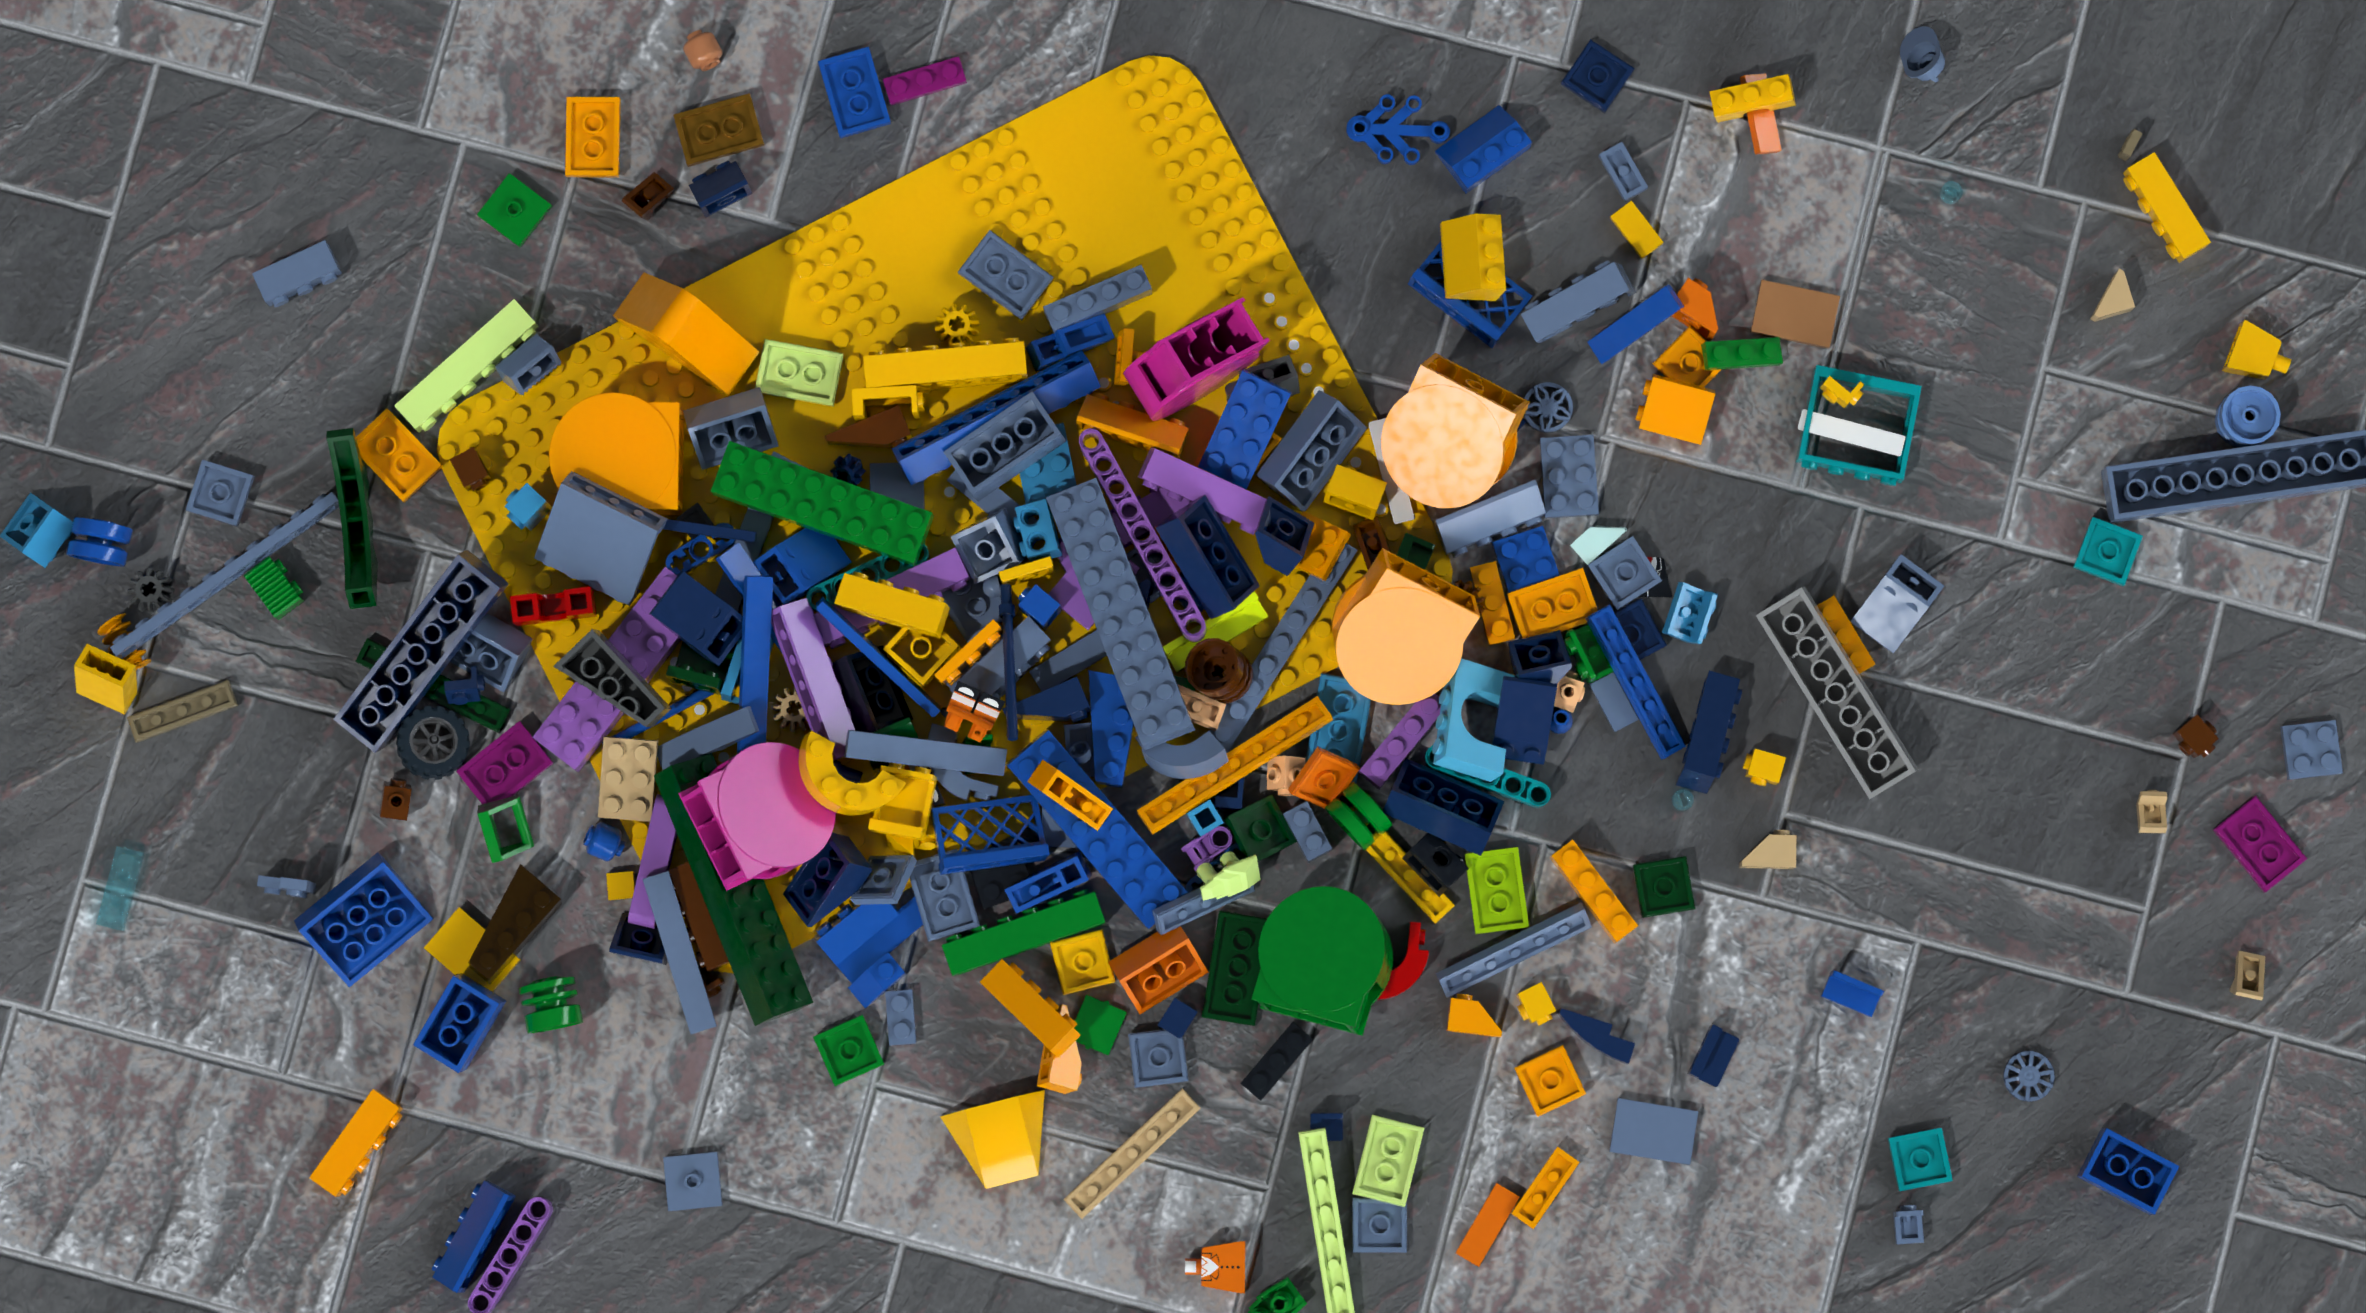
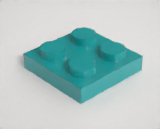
[2072,517,2143,587]
[1887,1128,1953,1191]

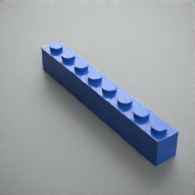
[892,350,1101,485]

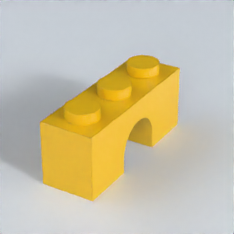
[1709,74,1796,123]

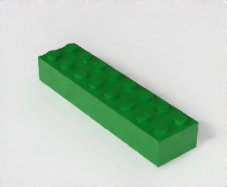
[711,441,934,566]

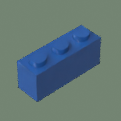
[814,904,899,966]

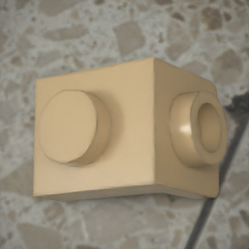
[2136,790,2167,833]

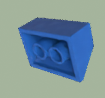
[1435,105,1532,194]

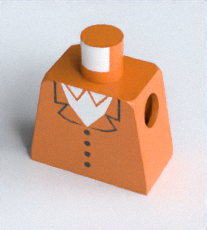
[1185,1241,1245,1293]

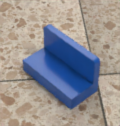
[1820,970,1884,1017]

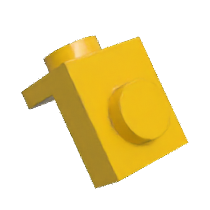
[1820,376,1864,408]

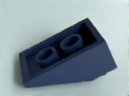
[1492,676,1557,765]
[1003,677,1091,724]
[783,832,873,927]

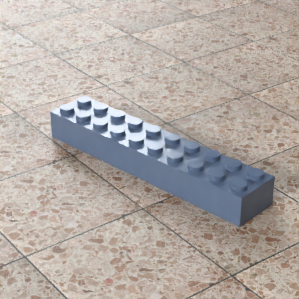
[2101,430,2366,523]
[1046,478,1195,750]

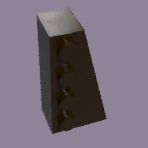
[468,864,562,984]

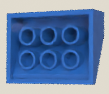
[294,852,433,988]

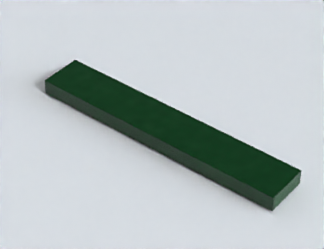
[355,638,511,733]

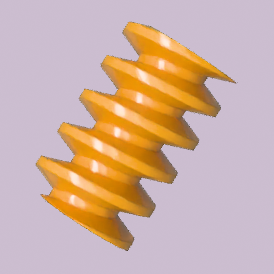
[97,613,151,670]

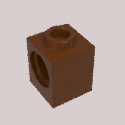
[450,447,491,492]

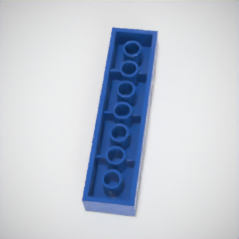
[1006,729,1188,929]

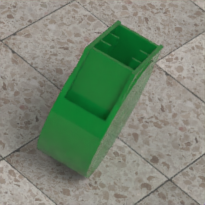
[1251,886,1393,1036]

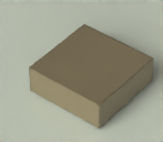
[2118,129,2142,161]

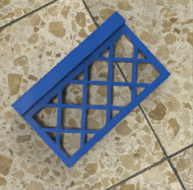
[1408,241,1532,348]
[931,795,1050,875]

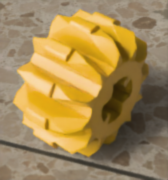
[935,303,980,347]

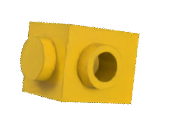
[1742,749,1786,786]
[1516,982,1556,1026]

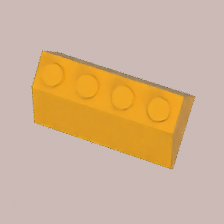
[1076,392,1189,459]

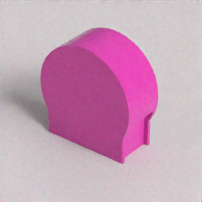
[1123,297,1270,421]
[678,742,836,891]

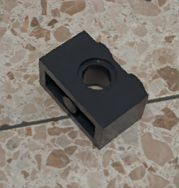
[1402,833,1469,897]

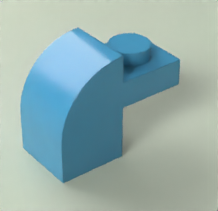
[1186,799,1224,837]

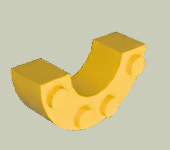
[799,731,906,815]

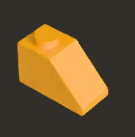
[1446,994,1502,1038]

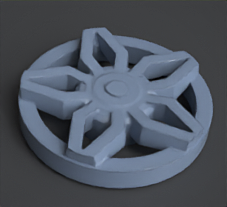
[1524,382,1573,433]

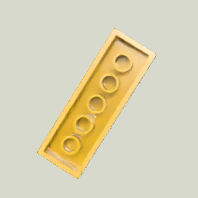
[863,338,1028,391]

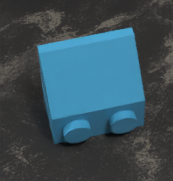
[0,492,73,568]

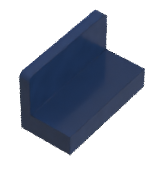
[1687,1024,1739,1087]

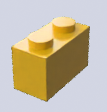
[1323,464,1387,520]

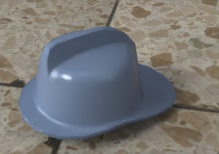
[1900,26,1945,82]

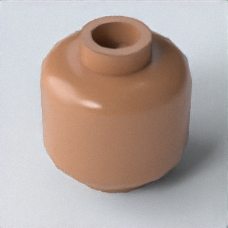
[683,30,723,71]

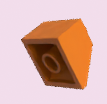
[1672,278,1718,342]

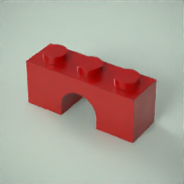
[510,586,597,626]

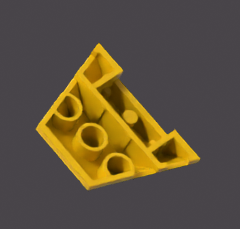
[940,1090,1045,1189]

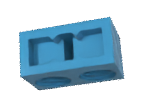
[1013,499,1063,562]

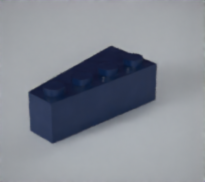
[1676,671,1742,794]

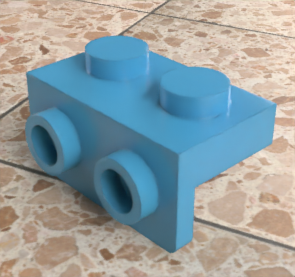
[1662,582,1718,644]

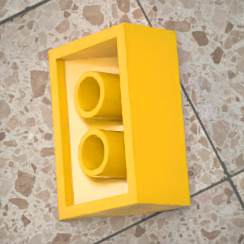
[1440,213,1506,301]

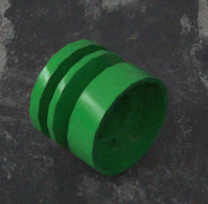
[518,976,583,1034]

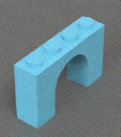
[1432,658,1515,782]

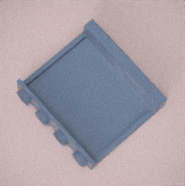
[534,471,667,606]

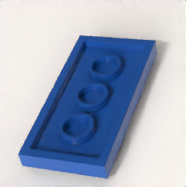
[1198,369,1292,489]

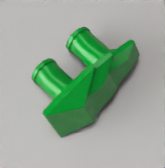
[1248,1277,1307,1313]

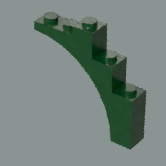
[326,428,378,609]

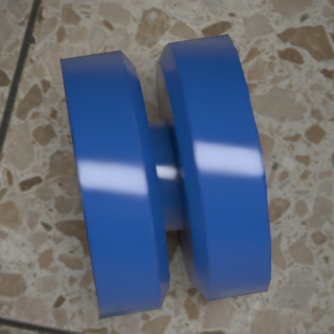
[66,517,133,567]

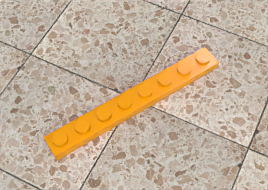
[1137,696,1333,835]

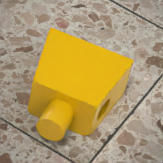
[2222,320,2292,380]

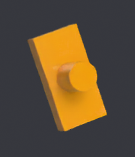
[1114,328,1146,386]

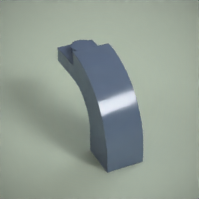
[928,723,999,802]
[1135,731,1229,779]

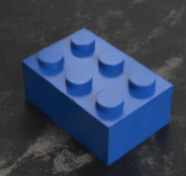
[413,973,506,1073]
[2077,1128,2179,1215]

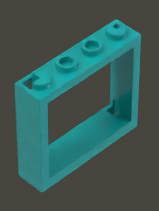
[1796,365,1922,486]

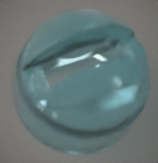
[1940,181,1963,205]
[1672,789,1694,811]

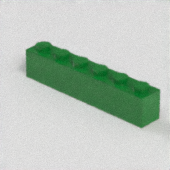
[942,889,1106,977]

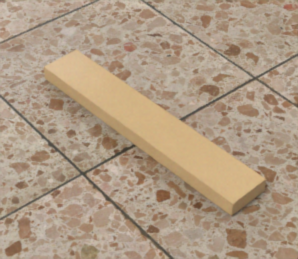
[1063,1088,1201,1219]

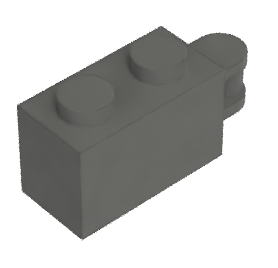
[1225,355,1300,402]

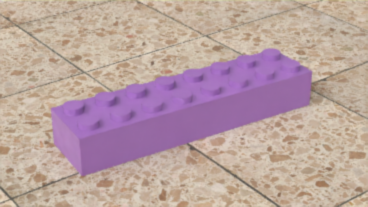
[532,567,681,773]

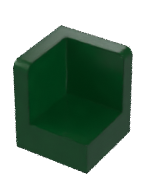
[1396,533,1435,570]

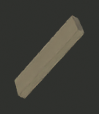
[127,680,238,743]

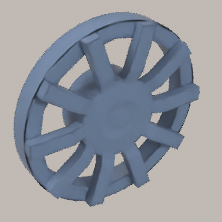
[2003,1051,2055,1102]

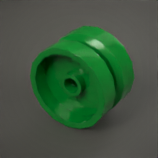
[1325,782,1393,851]

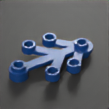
[1346,94,1450,165]

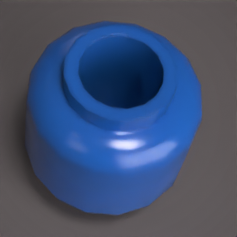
[583,822,625,862]

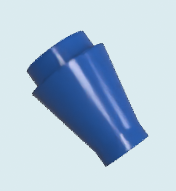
[1550,707,1573,734]

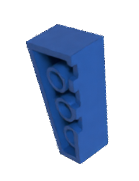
[1088,670,1134,788]

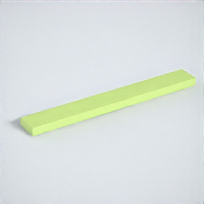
[1298,1127,1355,1313]

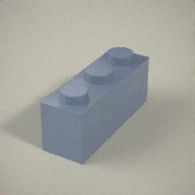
[252,240,342,307]

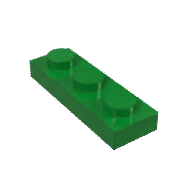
[1701,337,1783,370]

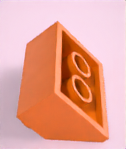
[1108,926,1209,1014]

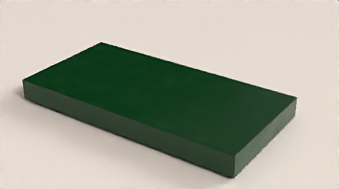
[1202,911,1267,1026]

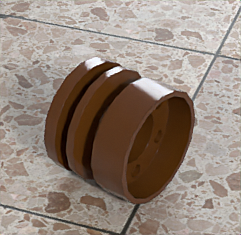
[1185,638,1253,703]

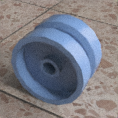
[2215,385,2281,448]

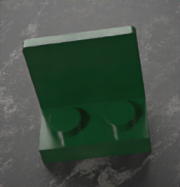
[666,642,736,695]

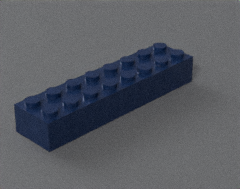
[333,550,509,753]

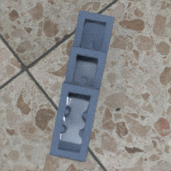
[657,706,759,770]

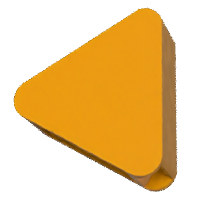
[613,272,759,396]

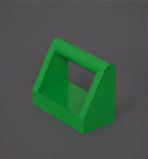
[477,795,534,863]

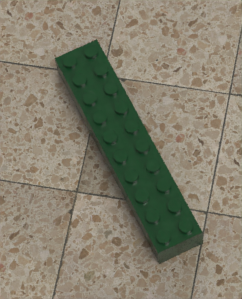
[654,753,814,1026]

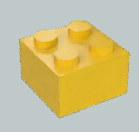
[883,628,961,688]

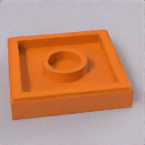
[1288,746,1360,809]

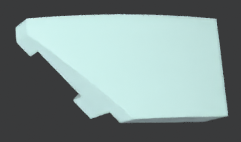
[1570,525,1627,565]

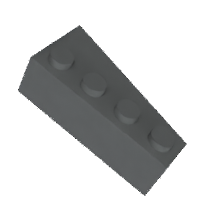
[553,629,672,727]

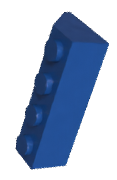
[432,1181,516,1293]

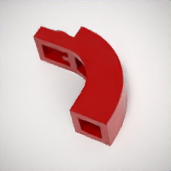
[1377,922,1429,1000]

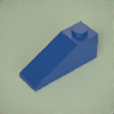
[1004,851,1092,914]

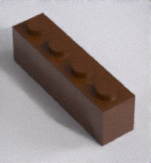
[668,862,730,972]

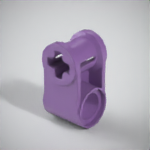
[1181,826,1233,872]

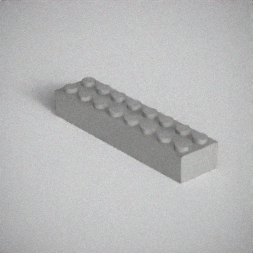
[1756,586,1919,799]

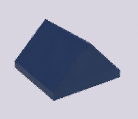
[609,913,667,965]

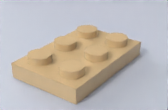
[598,736,658,822]

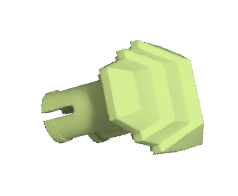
[1196,851,1261,901]

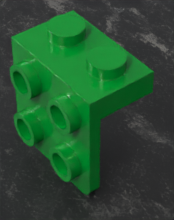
[1564,624,1614,684]

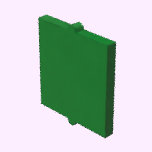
[1074,995,1127,1055]

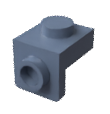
[1893,1205,1924,1244]

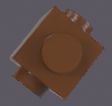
[2173,714,2219,758]
[379,778,412,821]

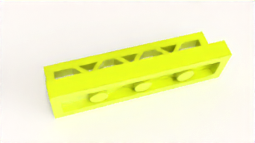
[1163,591,1268,673]

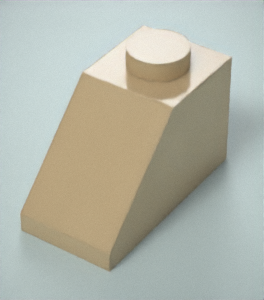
[1739,830,1797,869]

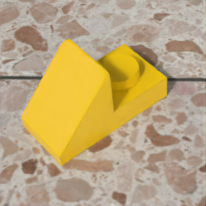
[886,825,937,867]

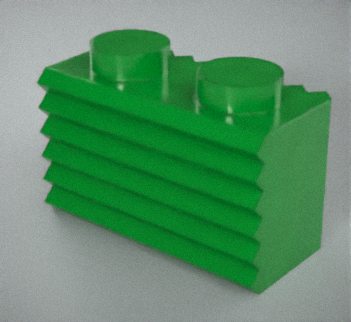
[243,556,304,620]

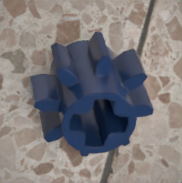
[830,454,866,486]

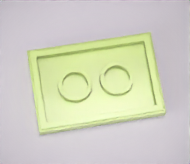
[755,339,844,407]
[1352,1115,1424,1207]

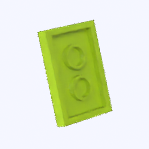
[1464,847,1529,935]

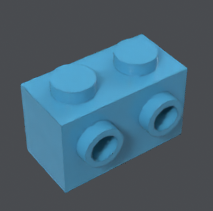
[505,483,552,531]

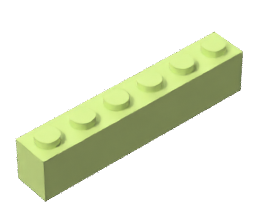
[394,299,539,433]

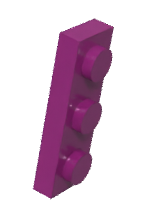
[883,56,967,106]

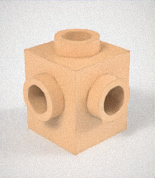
[1554,670,1585,713]
[1267,756,1305,796]

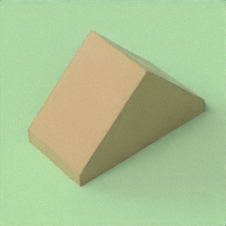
[2090,269,2135,322]

